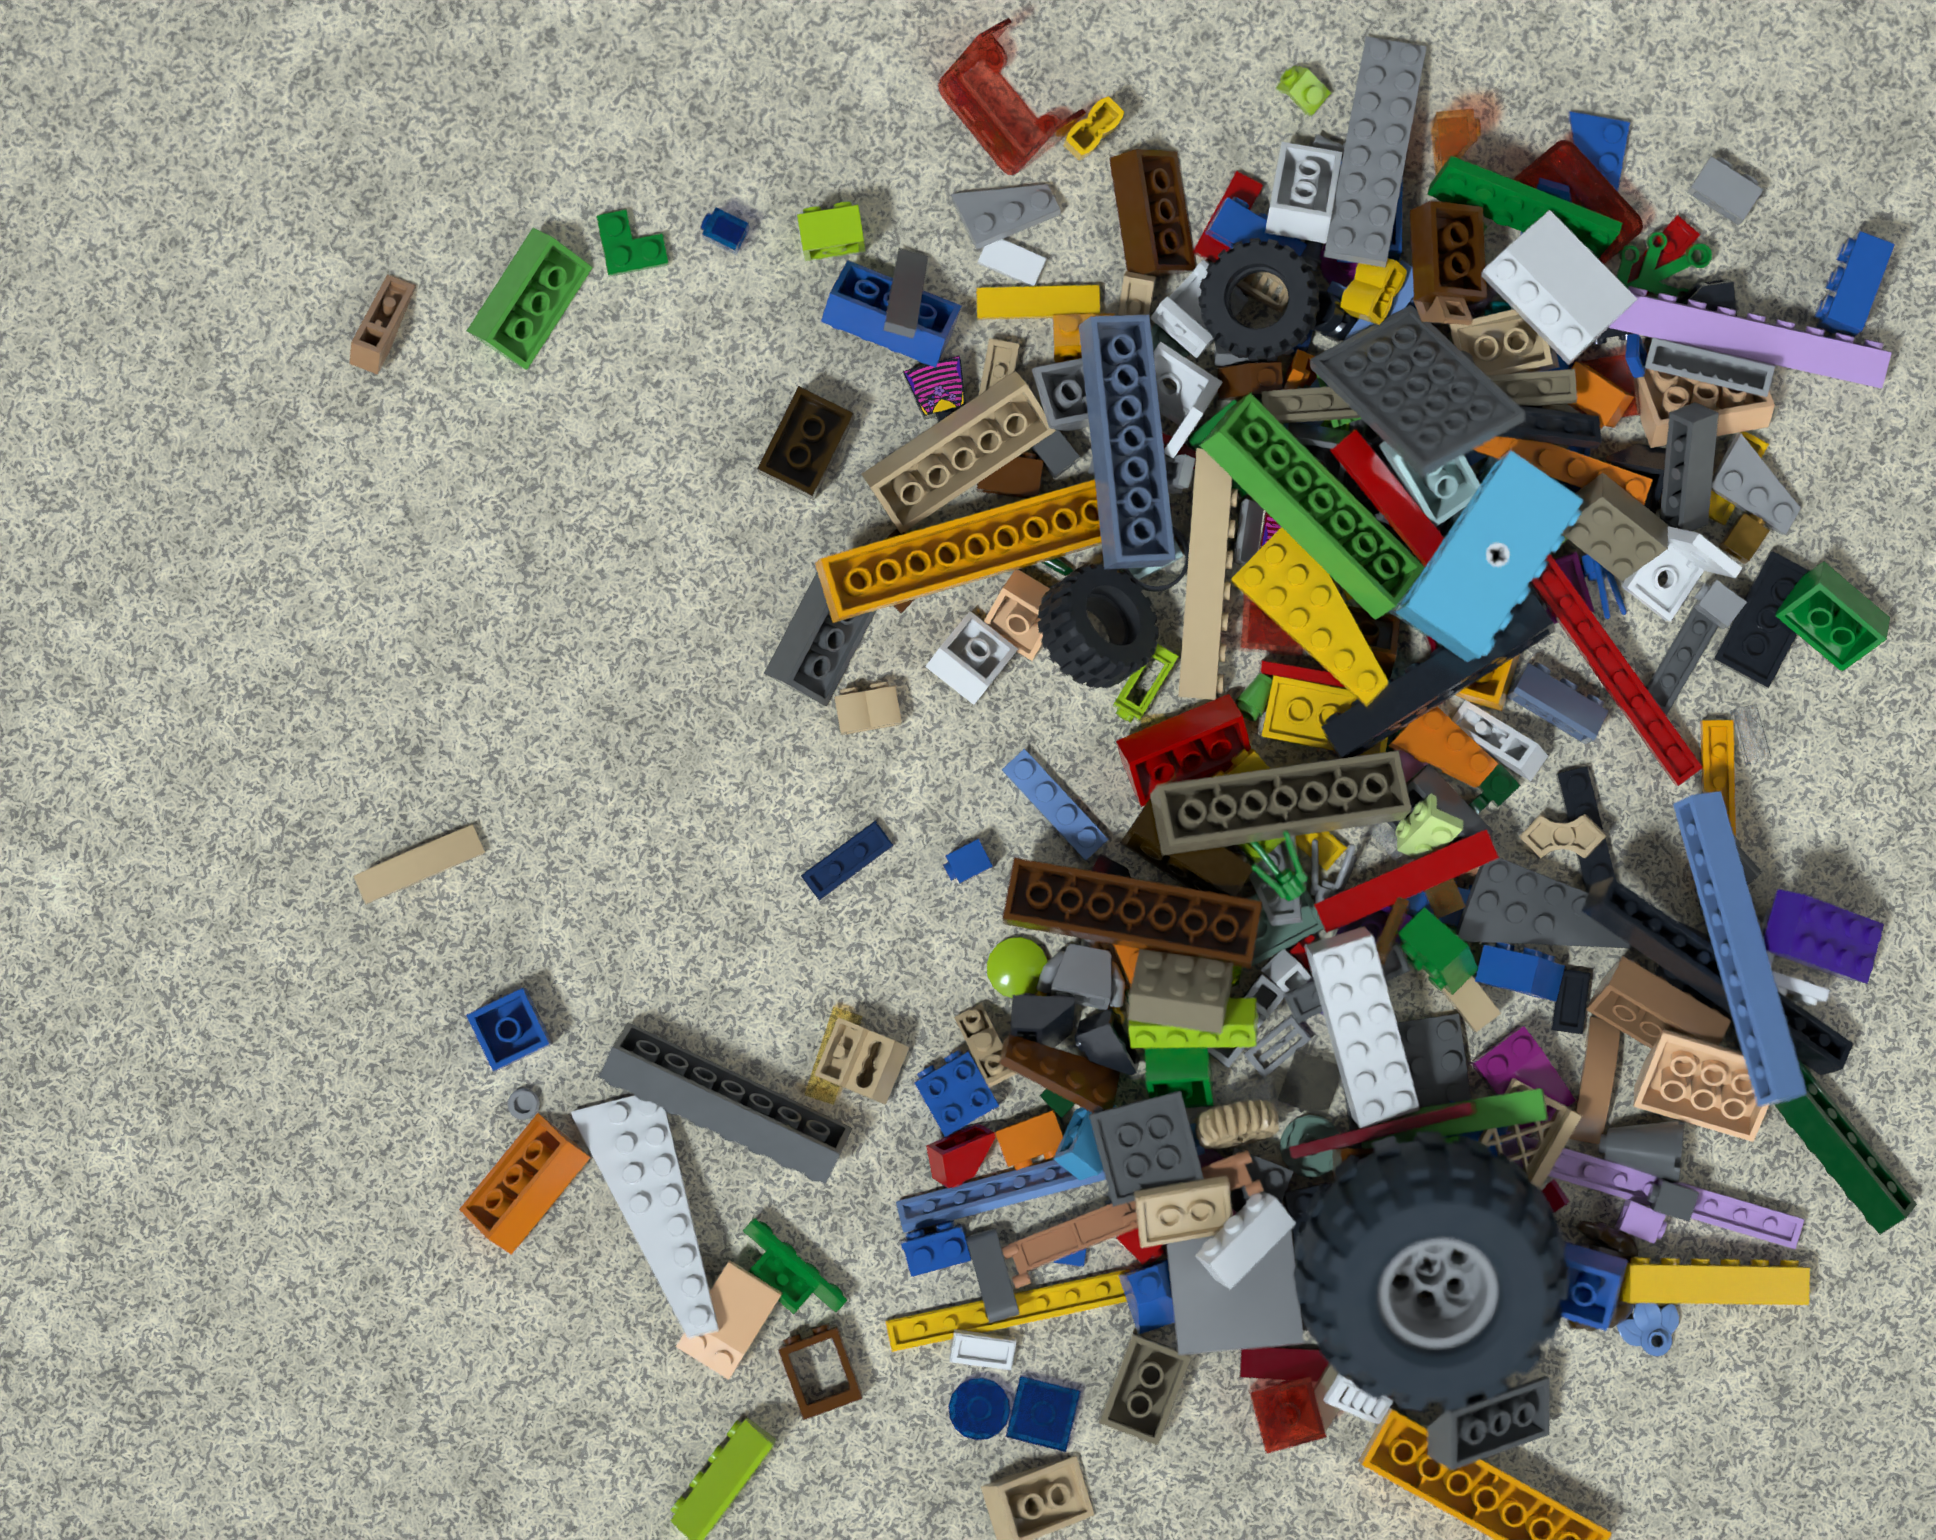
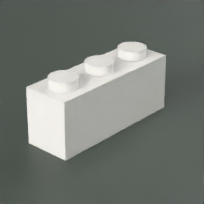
[1195,1191,1296,1289]

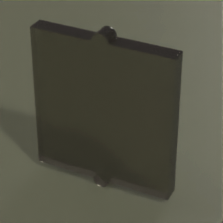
[1277,1050,1341,1118]

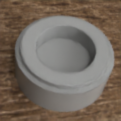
[508,1089,540,1120]

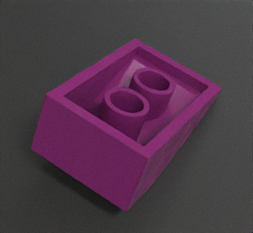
[1470,1026,1576,1137]

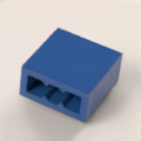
[914,1049,999,1137]

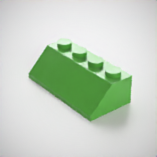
[467,228,593,370]

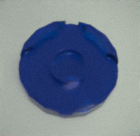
[948,1377,1010,1440]

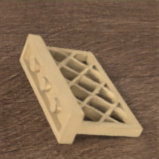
[1478,1078,1582,1189]

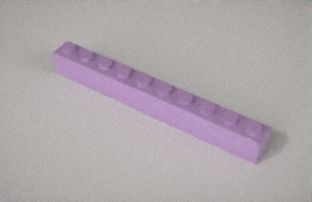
[1608,286,1892,389]

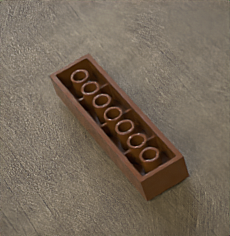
[1002,857,1262,969]

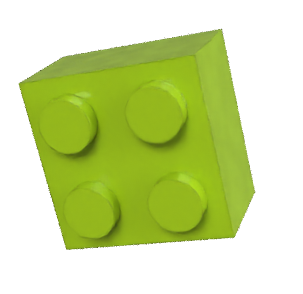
[797,201,866,261]

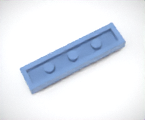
[1002,749,1109,861]

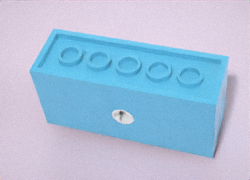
[1395,450,1583,662]

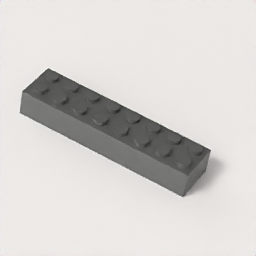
[599,1022,853,1184]

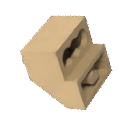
[814,1017,910,1105]

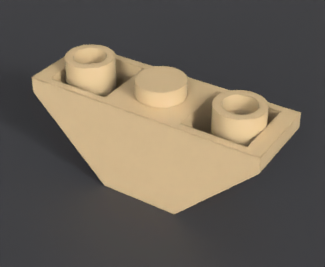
[954,1003,1017,1088]

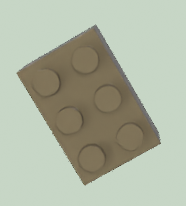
[1561,473,1668,581]
[1128,949,1233,1034]
[1098,1332,1192,1446]

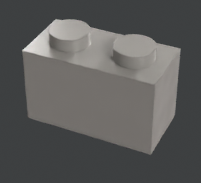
[1687,156,1763,226]

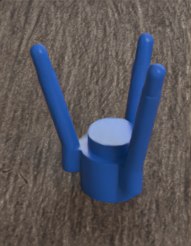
[1581,555,1627,619]

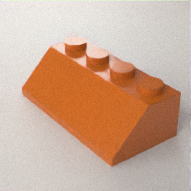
[459,1113,591,1255]

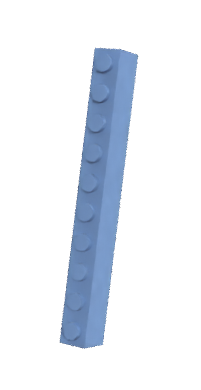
[1673,791,1806,1107]

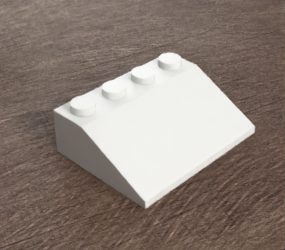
[1482,210,1637,365]

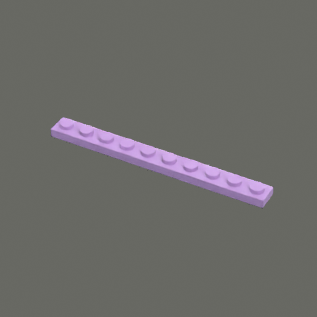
[1501,1131,1804,1249]

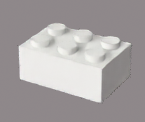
[1265,142,1342,243]

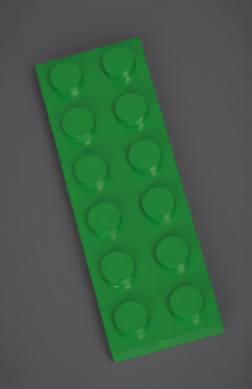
[1427,155,1622,259]

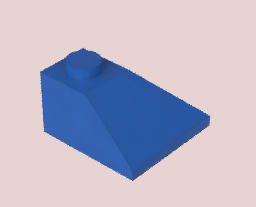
[1118,1258,1174,1335]

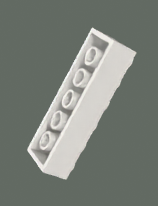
[1305,927,1420,1129]

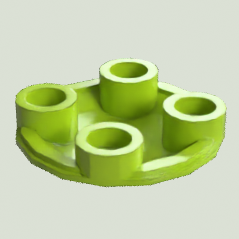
[987,937,1047,998]

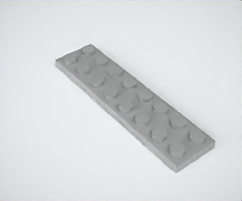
[1324,36,1426,268]

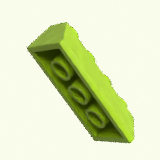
[670,1417,777,1540]

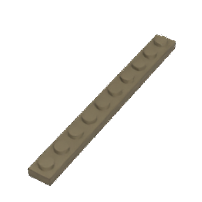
[1262,369,1577,423]

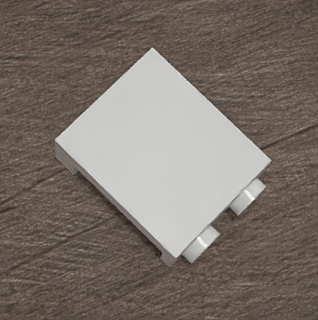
[1151,260,1248,358]

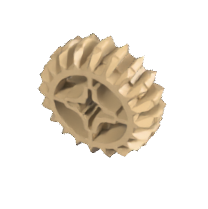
[1195,1100,1279,1150]

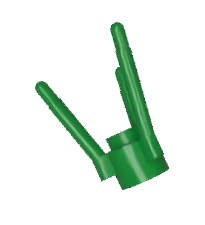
[1250,831,1308,901]

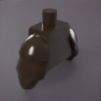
[1567,1221,1640,1332]

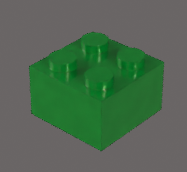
[1398,907,1478,995]
[1145,1047,1214,1108]

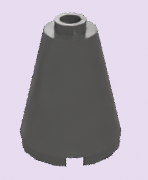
[1599,1120,1685,1183]

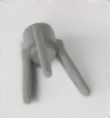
[1309,839,1357,904]

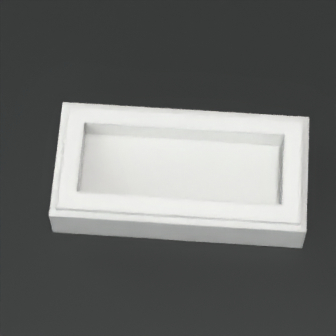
[978,239,1046,286]
[949,1329,1016,1370]

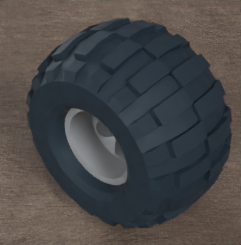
[1293,1131,1569,1411]

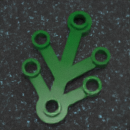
[1615,232,1712,301]

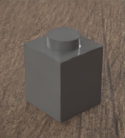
[1032,430,1080,479]
[1647,1178,1699,1222]

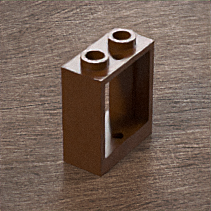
[778,1323,863,1420]

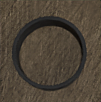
[1122,526,1189,592]

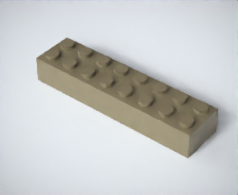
[1150,751,1411,855]

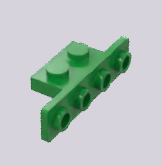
[743,1218,847,1314]

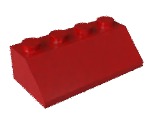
[1116,694,1251,807]

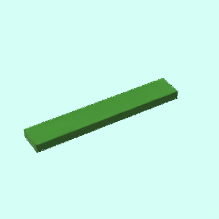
[1358,1089,1548,1148]

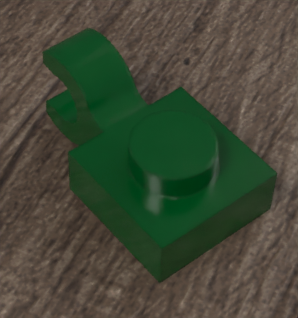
[1469,763,1521,814]

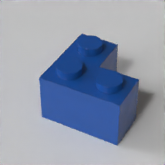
[1475,943,1565,1002]

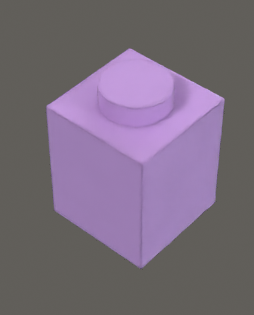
[1614,1199,1667,1244]

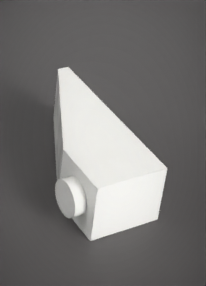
[1452,700,1548,781]

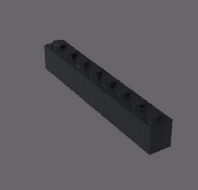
[1321,593,1555,759]

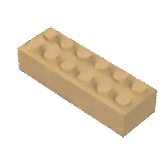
[861,371,1056,534]

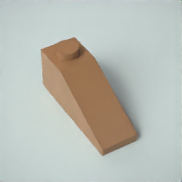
[349,274,416,375]

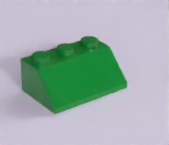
[1775,561,1890,672]

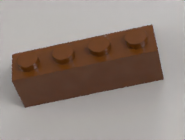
[1109,149,1196,278]

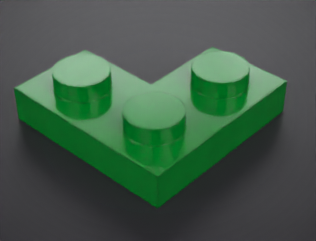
[596,210,669,277]

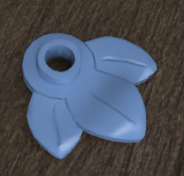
[1617,1303,1679,1356]

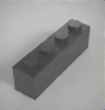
[1660,402,1719,532]

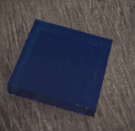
[1005,1375,1081,1452]

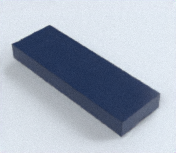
[801,821,894,901]

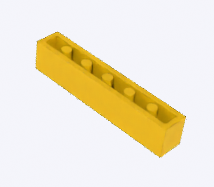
[1620,1257,1810,1305]

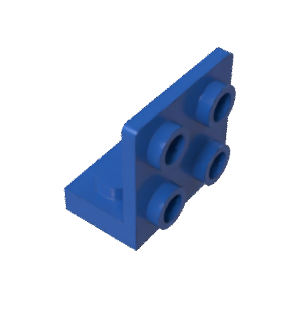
[901,1220,971,1277]

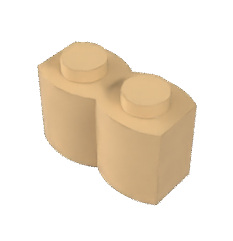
[834,682,902,735]

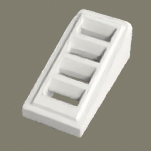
[1323,1374,1393,1424]

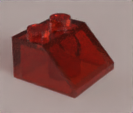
[1238,593,1303,656]
[1248,1376,1327,1454]

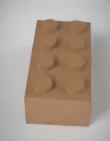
[1586,956,1731,1049]

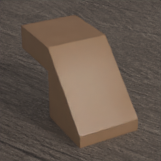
[1413,296,1473,325]

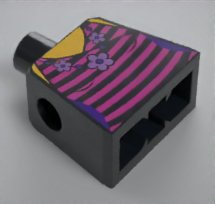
[903,355,965,422]

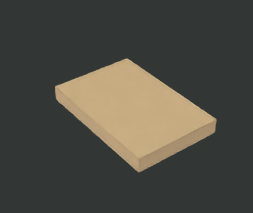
[1134,1176,1232,1248]

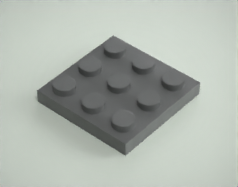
[1089,1091,1204,1207]

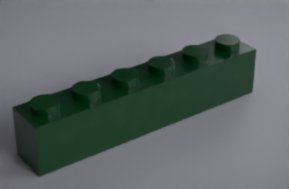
[1773,1058,1917,1235]

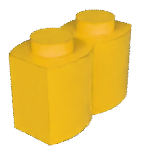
[1063,96,1124,161]
[1340,258,1407,325]

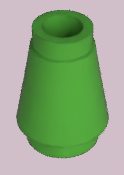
[1235,673,1272,721]

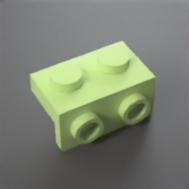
[1395,794,1463,859]

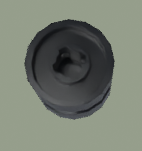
[1313,290,1357,342]

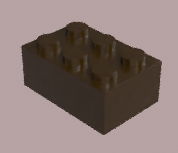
[757,386,855,500]

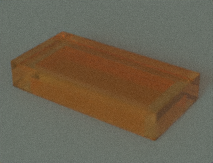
[1376,897,1410,965]

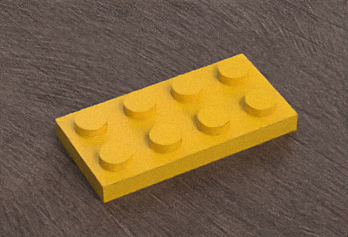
[1261,675,1388,756]

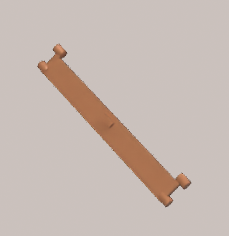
[1001,1150,1264,1288]

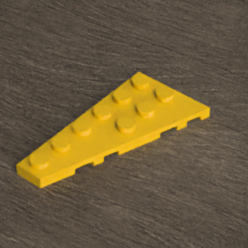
[1231,527,1389,707]

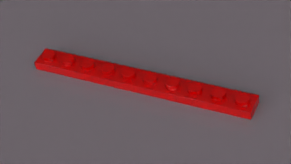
[1530,554,1703,786]

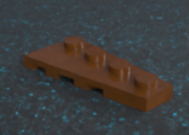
[999,1035,1120,1113]

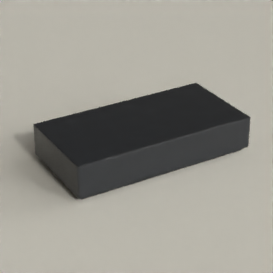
[1551,969,1591,1034]

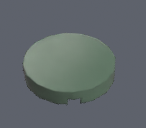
[1279,1115,1342,1177]

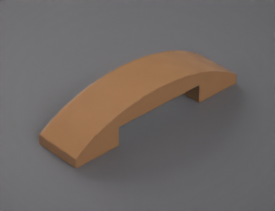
[1569,1017,1620,1144]

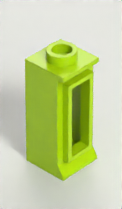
[1113,644,1179,723]

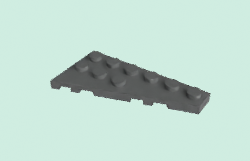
[1455,858,1636,949]

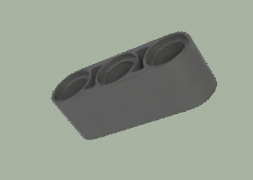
[966,1228,1020,1323]

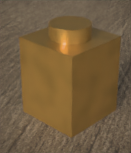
[1719,513,1770,564]

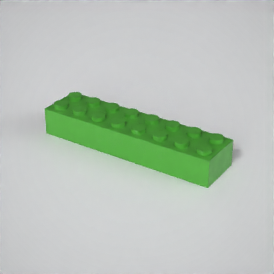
[1200,393,1425,620]

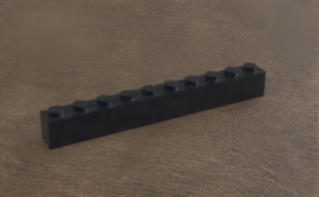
[1581,877,1853,1076]

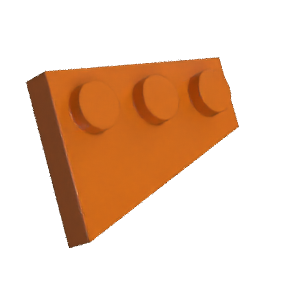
[1389,706,1498,788]

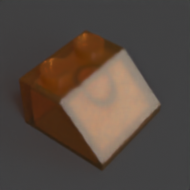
[1430,108,1481,177]

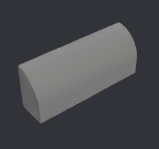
[1645,338,1775,397]

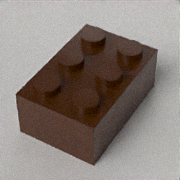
[1410,200,1487,306]

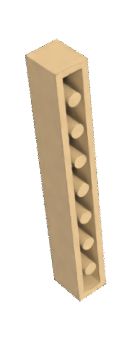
[1178,448,1238,700]

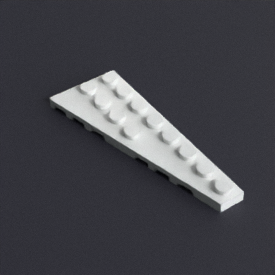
[571,1095,719,1339]

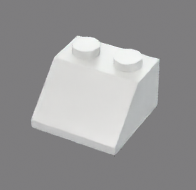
[925,611,1018,705]

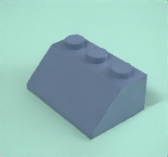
[1507,662,1608,744]

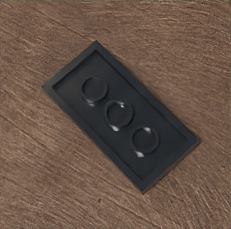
[1712,550,1809,689]

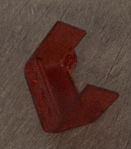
[938,18,1086,175]
[1512,140,1643,266]

